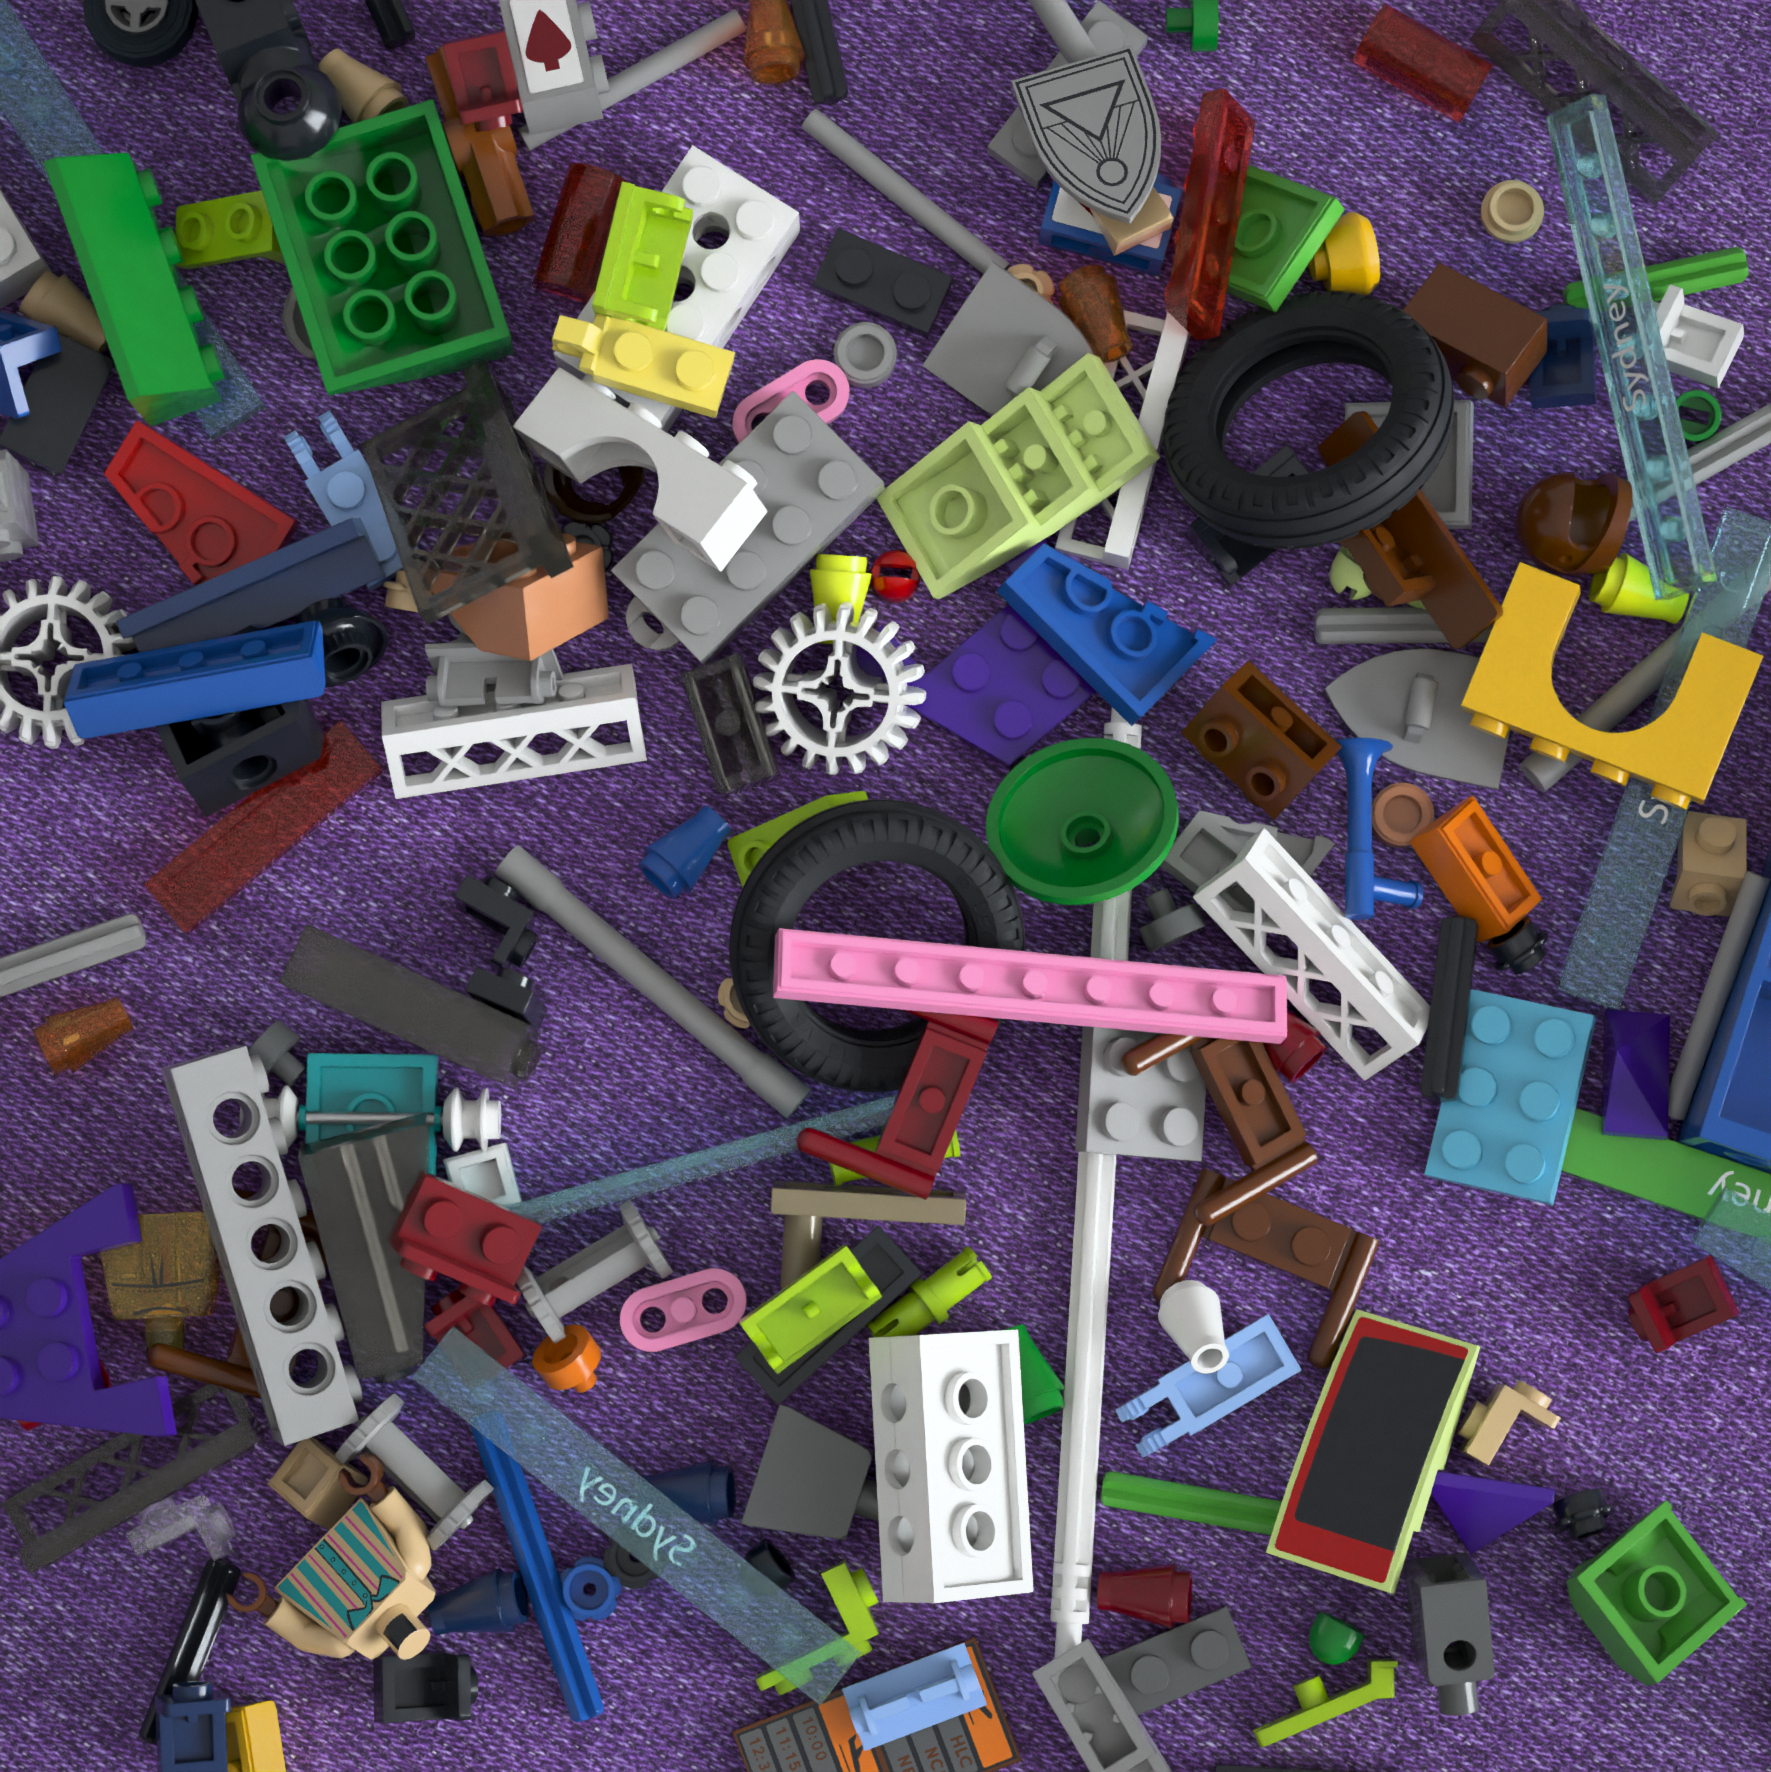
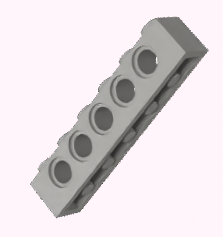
[161,1045,363,1446]

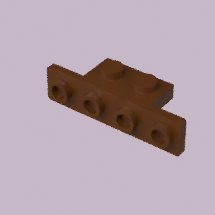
[1318,411,1503,649]

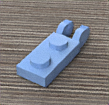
[284,410,425,592]
[1115,1314,1302,1457]

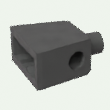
[741,1404,879,1540]
[1403,1552,1494,1716]

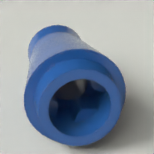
[638,806,732,900]

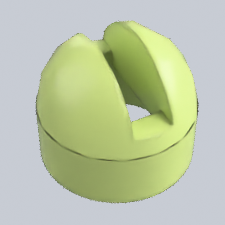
[1329,546,1371,600]

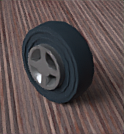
[83,0,198,67]

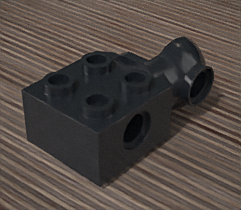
[195,0,342,161]
[155,598,389,817]

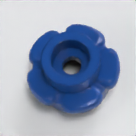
[560,1557,622,1621]

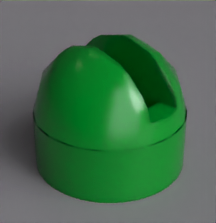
[1668,390,1722,441]
[1309,1610,1366,1665]

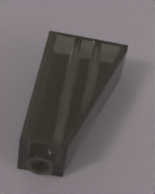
[279,924,543,1090]
[298,1112,430,1383]

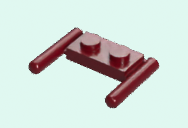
[796,1009,999,1200]

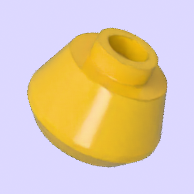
[1308,211,1380,296]

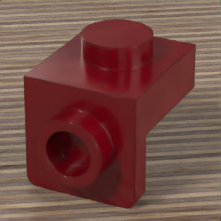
[442,29,523,132]
[1628,1254,1740,1353]
[424,1290,527,1393]

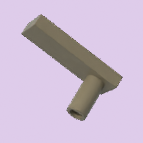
[771,1180,966,1289]

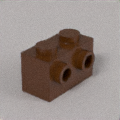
[1403,262,1547,408]
[1181,660,1342,820]

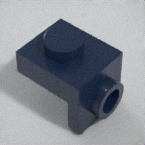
[1530,304,1596,409]
[155,1681,231,1772]

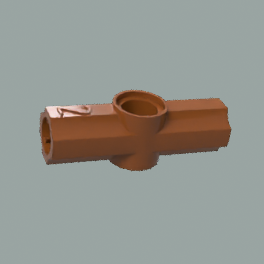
[425,46,535,237]

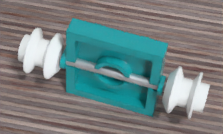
[240,1053,501,1184]

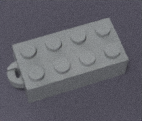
[611,391,885,667]

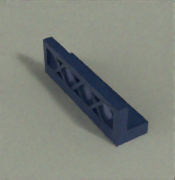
[116,518,386,652]

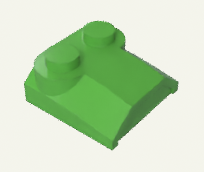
[1566,1500,1747,1686]

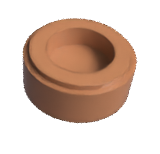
[1372,783,1434,848]

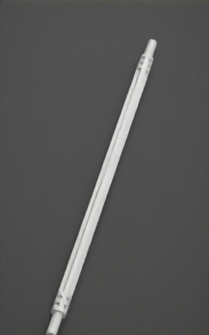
[1050,707,1142,1659]

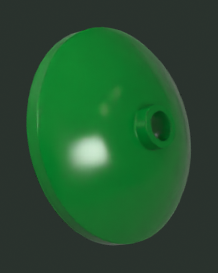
[986,738,1179,905]

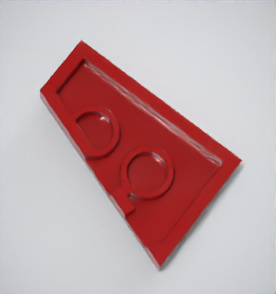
[104,420,301,585]

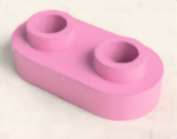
[732,359,850,444]
[620,1268,747,1352]

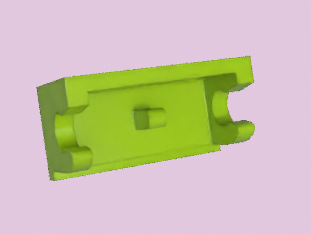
[592,181,694,331]
[739,1244,882,1374]

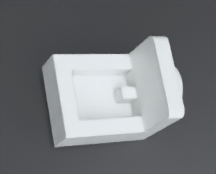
[1640,284,1744,388]

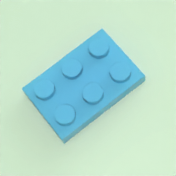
[1424,989,1597,1206]

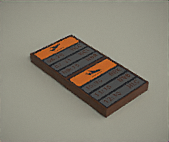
[732,1636,1022,1772]

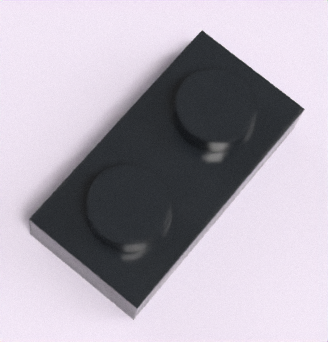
[813,228,953,339]

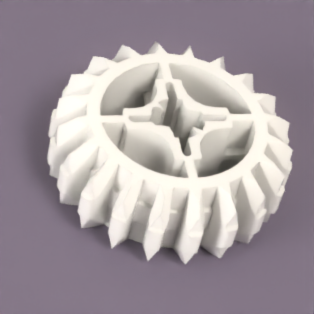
[0,576,136,749]
[753,602,926,775]

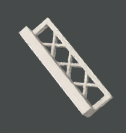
[1055,309,1192,570]
[381,663,647,799]
[1193,828,1430,1081]

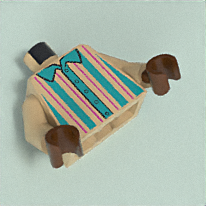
[226,1453,435,1660]

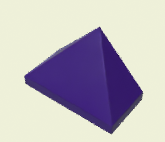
[1601,1009,1670,1140]
[1429,1471,1555,1555]

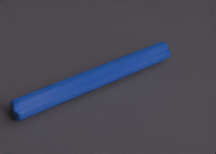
[470,1410,604,1722]

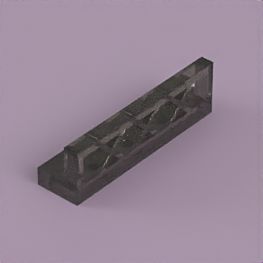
[1469,0,1720,205]
[1,1384,268,1573]

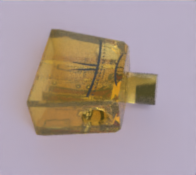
[100,1211,221,1358]

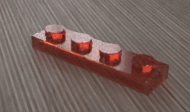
[1165,88,1255,341]
[144,720,384,935]

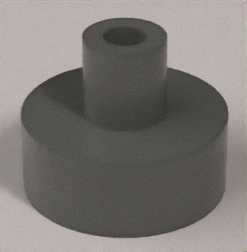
[1138,888,1207,953]
[248,1020,307,1087]

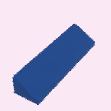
[64,621,326,739]

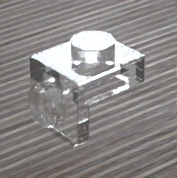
[126,1495,236,1561]

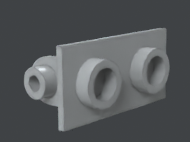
[425,639,563,707]

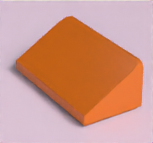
[1410,795,1542,942]

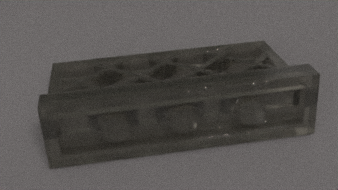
[361,360,574,625]

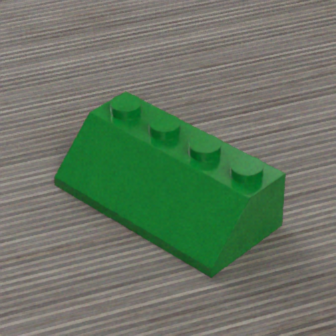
[44,153,226,426]

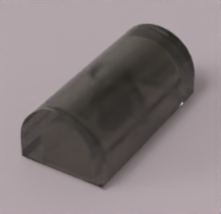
[680,653,782,795]

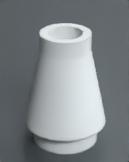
[1158,1280,1229,1374]

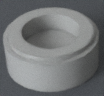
[834,322,897,389]

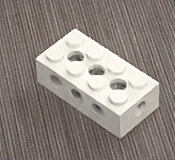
[553,145,800,433]
[869,1330,1033,1603]

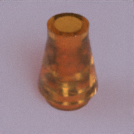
[743,0,805,84]
[1059,265,1133,363]
[32,996,134,1075]

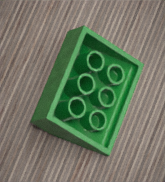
[250,99,514,396]

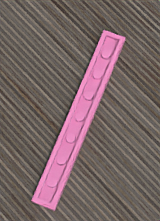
[773,928,1287,1044]

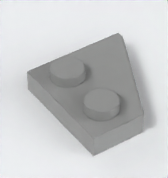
[1160,810,1335,931]

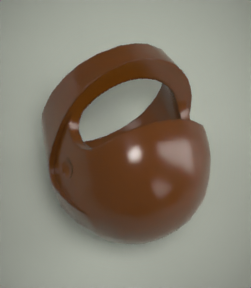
[1515,472,1633,576]

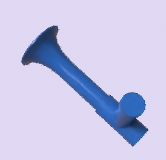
[1335,737,1424,920]

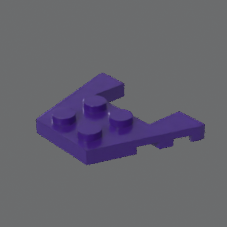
[856,539,1097,769]
[0,1183,177,1437]

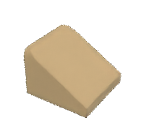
[1090,186,1174,256]
[267,1436,368,1530]

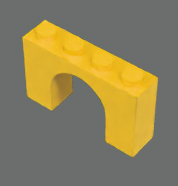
[1461,562,1763,810]

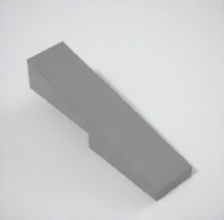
[1032,1639,1172,1772]

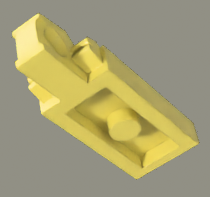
[552,314,735,418]

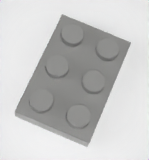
[1075,958,1206,1162]

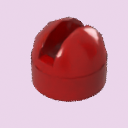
[870,550,921,603]

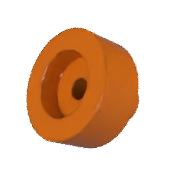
[532,1324,601,1393]

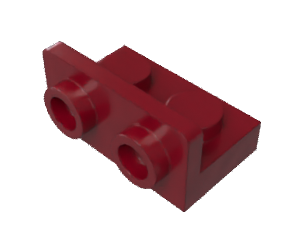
[388,1170,543,1307]

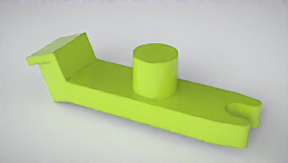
[1253,1658,1398,1748]

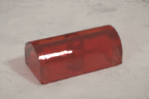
[1352,3,1493,123]
[532,163,628,303]

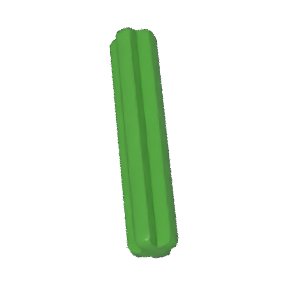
[1563,247,1749,316]
[1100,1471,1282,1535]

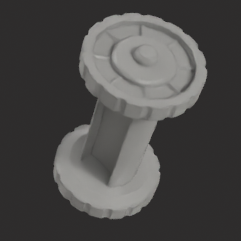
[516,1199,673,1343]
[335,1393,494,1552]

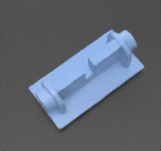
[842,1643,987,1751]

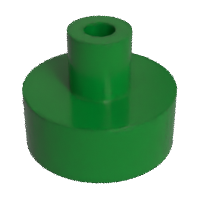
[1165,0,1219,52]

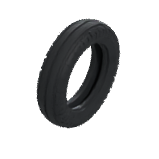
[1163,291,1454,549]
[729,799,1025,1092]

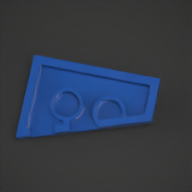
[996,543,1217,726]

